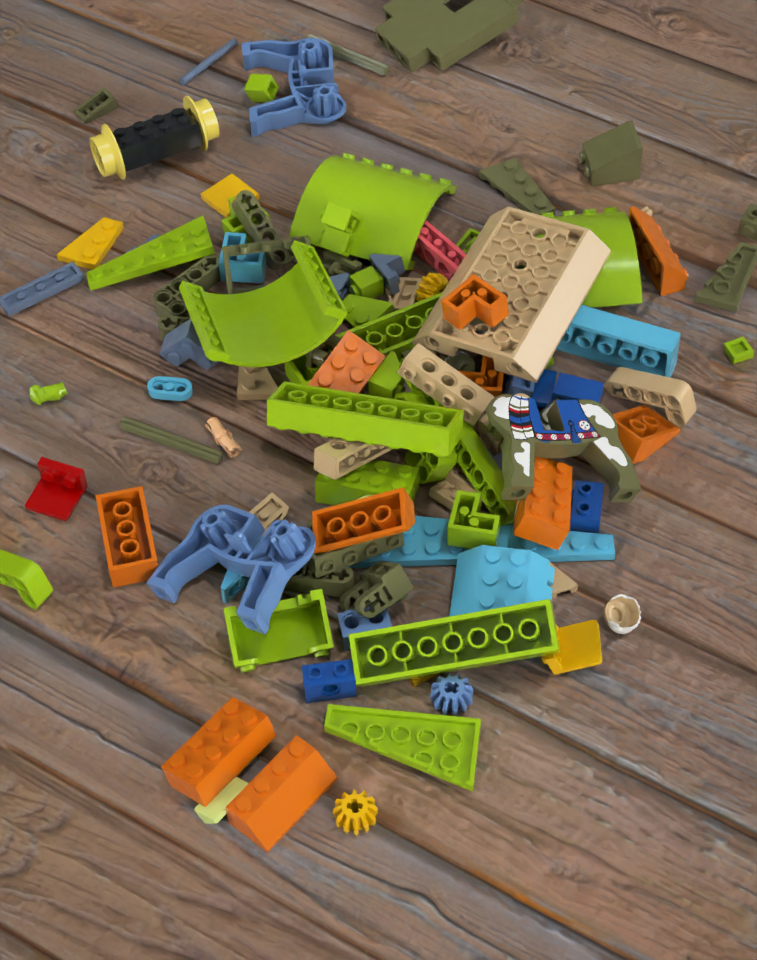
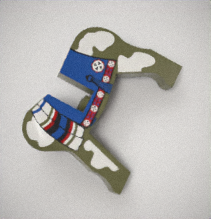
[487,394,641,502]

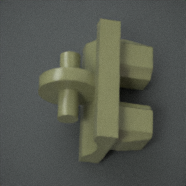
[323,250,362,277]
[305,332,341,368]

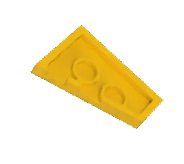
[57,217,124,270]

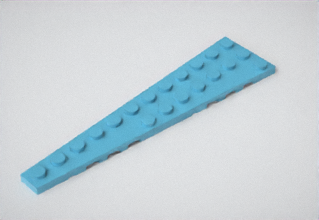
[323,507,615,568]

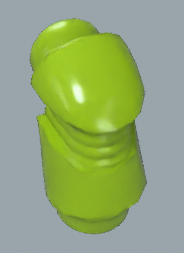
[29,382,68,405]

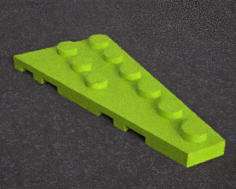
[86,215,215,291]
[324,704,481,792]

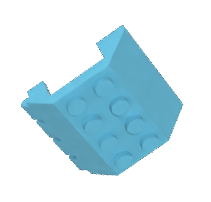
[449,545,555,617]

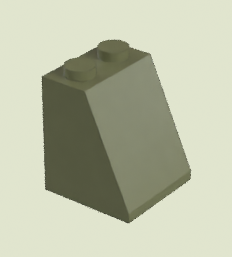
[579,120,643,186]

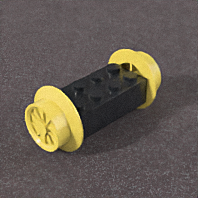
[89,96,220,180]

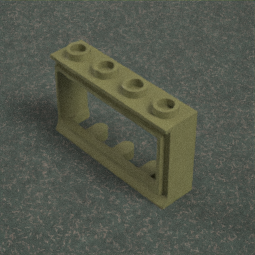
[222,235,311,294]
[307,494,404,578]

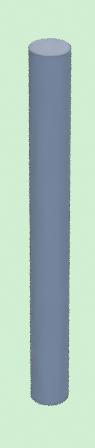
[179,38,238,85]

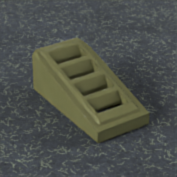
[73,87,119,124]

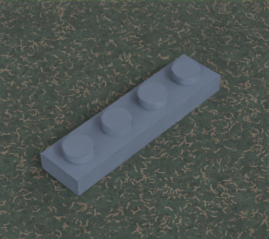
[0,262,85,317]

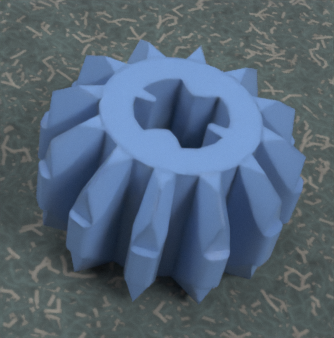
[430,672,473,716]

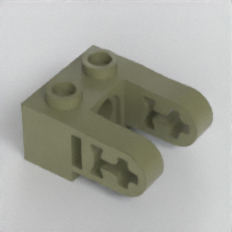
[339,561,414,618]

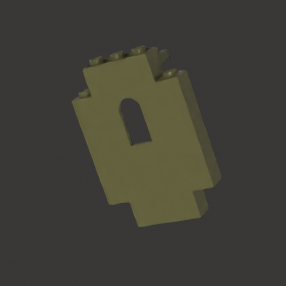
[375,0,523,73]

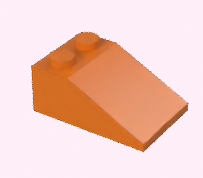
[612,404,681,464]

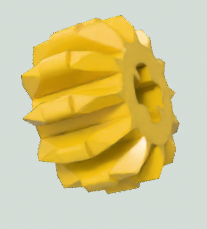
[415,272,449,302]
[333,789,378,836]

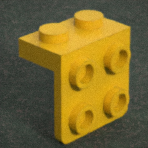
[541,620,602,675]

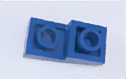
[531,369,557,408]

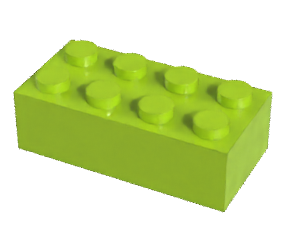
[315,459,419,506]

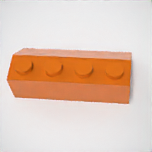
[629,206,688,296]
[312,487,415,555]
[225,735,337,853]

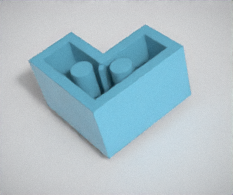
[219,232,266,283]

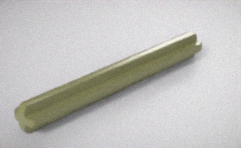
[305,34,389,76]
[119,417,223,464]

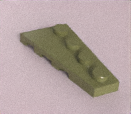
[479,158,555,215]
[694,242,757,312]

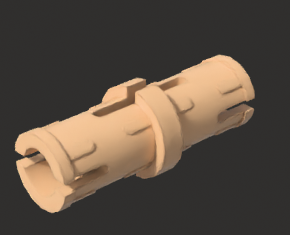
[205,417,242,458]

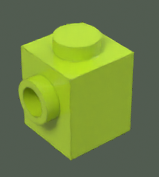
[244,74,279,103]
[349,266,384,299]

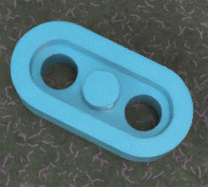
[147,376,193,401]

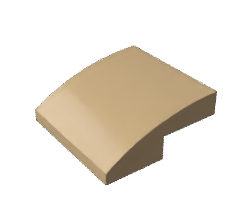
[429,465,484,510]

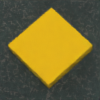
[201,174,259,218]

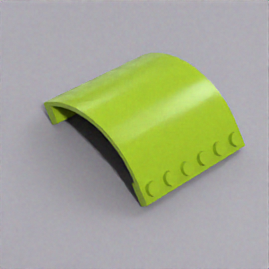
[289,153,457,270]
[516,207,643,308]
[179,240,348,367]

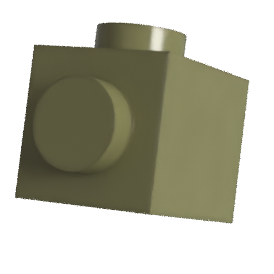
[738,203,757,241]

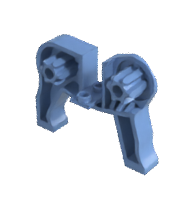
[241,38,346,137]
[147,505,316,634]

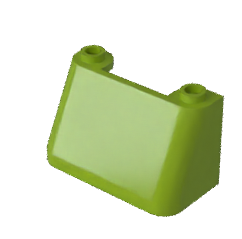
[223,589,334,673]

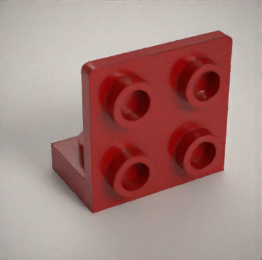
[25,457,88,521]

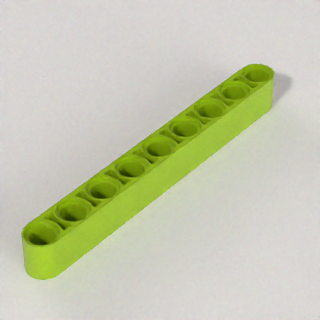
[399,358,515,526]

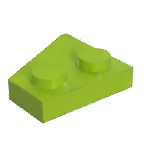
[342,294,395,328]

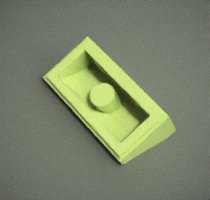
[194,777,249,824]

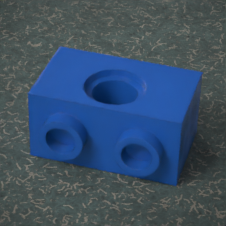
[302,659,356,703]

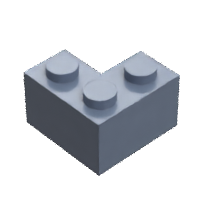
[159,318,221,370]

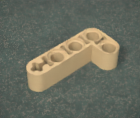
[604,367,697,428]

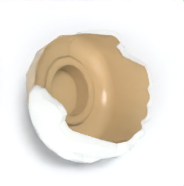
[603,594,641,634]

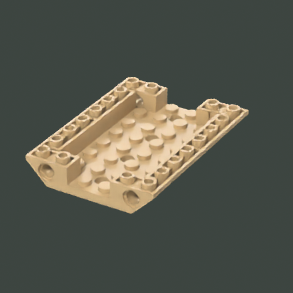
[412,206,611,383]

